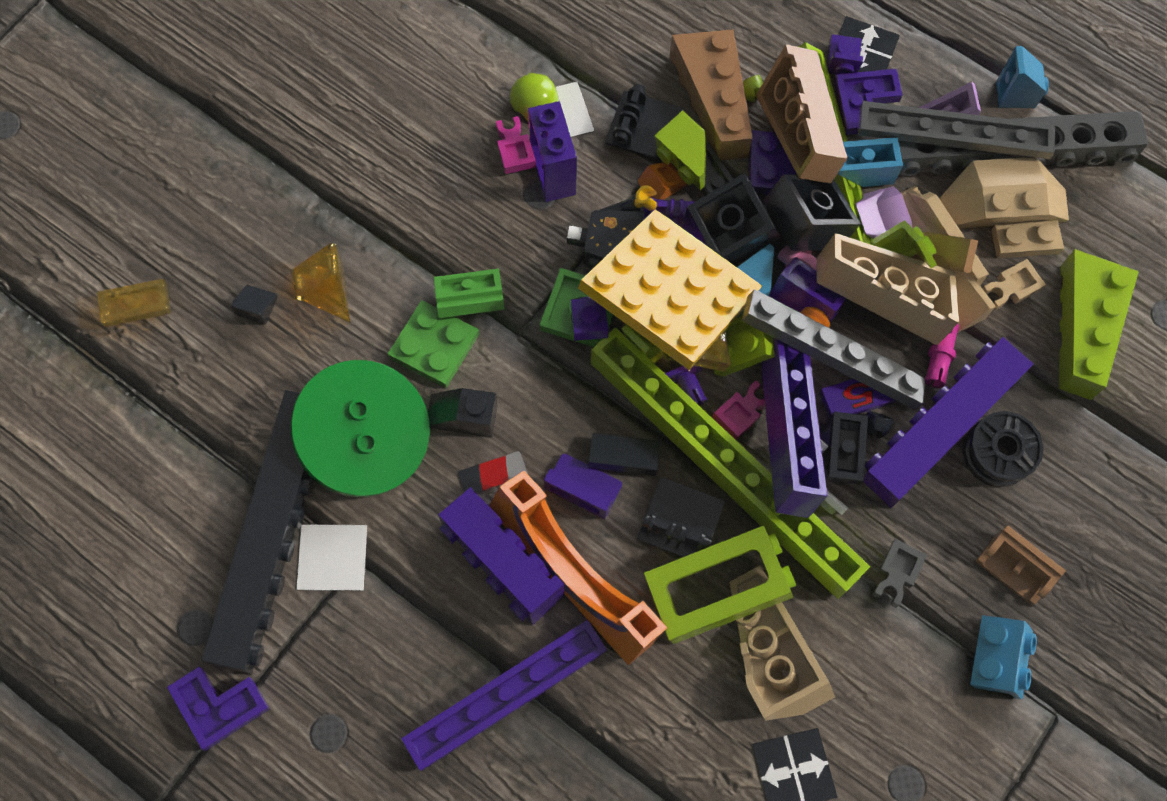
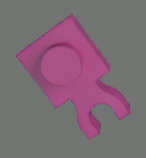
[496,116,536,174]
[712,381,765,440]

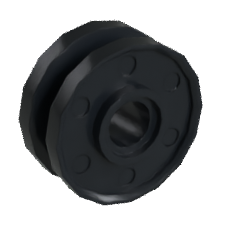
[963,411,1044,488]

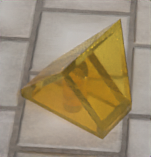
[292,243,351,323]

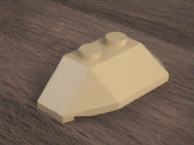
[939,157,1069,229]

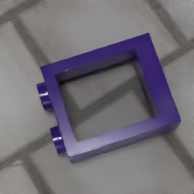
[528,101,577,202]

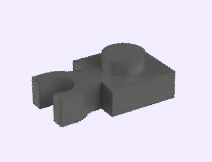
[872,539,927,608]

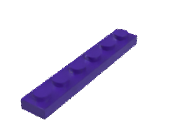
[401,620,607,772]

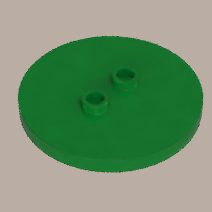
[290,360,430,497]

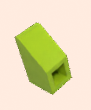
[655,110,706,190]

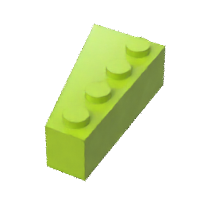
[1059,249,1139,400]

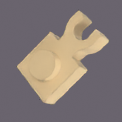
[983,259,1046,311]

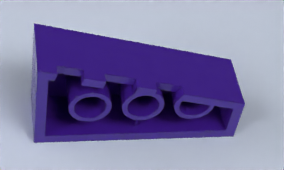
[438,487,564,625]

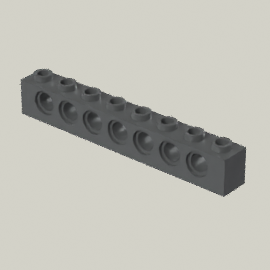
[898,111,1148,176]

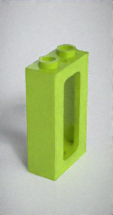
[644,525,796,644]

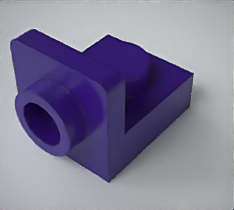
[827,34,863,74]

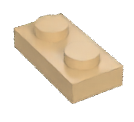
[991,220,1064,259]

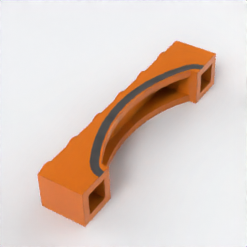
[489,471,667,665]

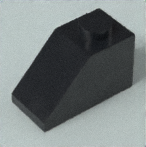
[428,388,498,438]

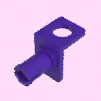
[665,355,708,406]

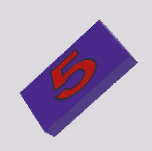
[819,379,896,418]

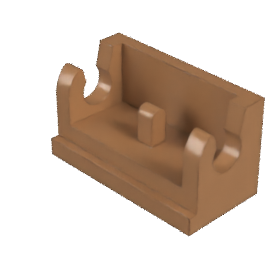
[975,525,1066,606]

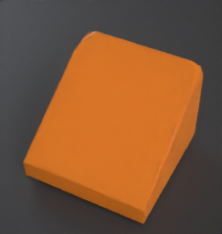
[638,162,687,200]

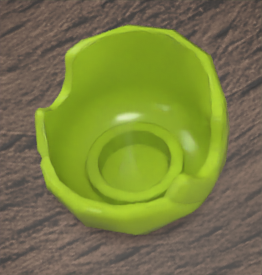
[509,73,559,122]

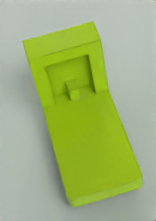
[870,220,937,268]

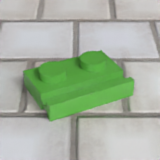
[434,269,505,318]

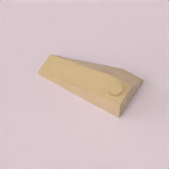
[730,565,835,721]

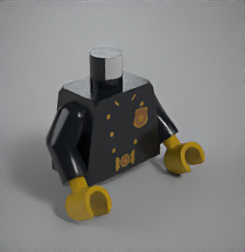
[567,185,657,270]

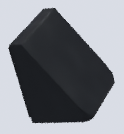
[231,285,278,324]

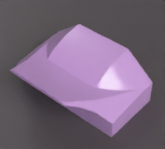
[855,186,912,239]

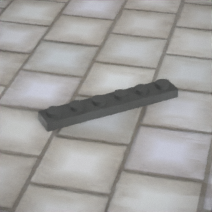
[858,101,1055,159]
[742,289,925,410]

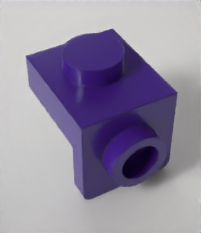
[571,297,609,341]

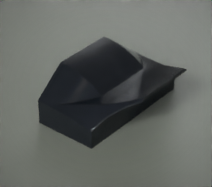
[819,411,868,485]

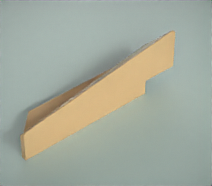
[901,186,996,333]

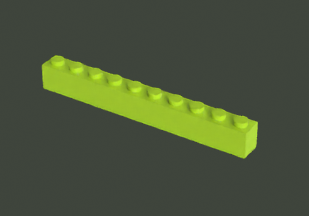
[591,327,870,599]

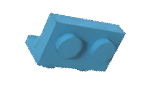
[970,615,1037,699]

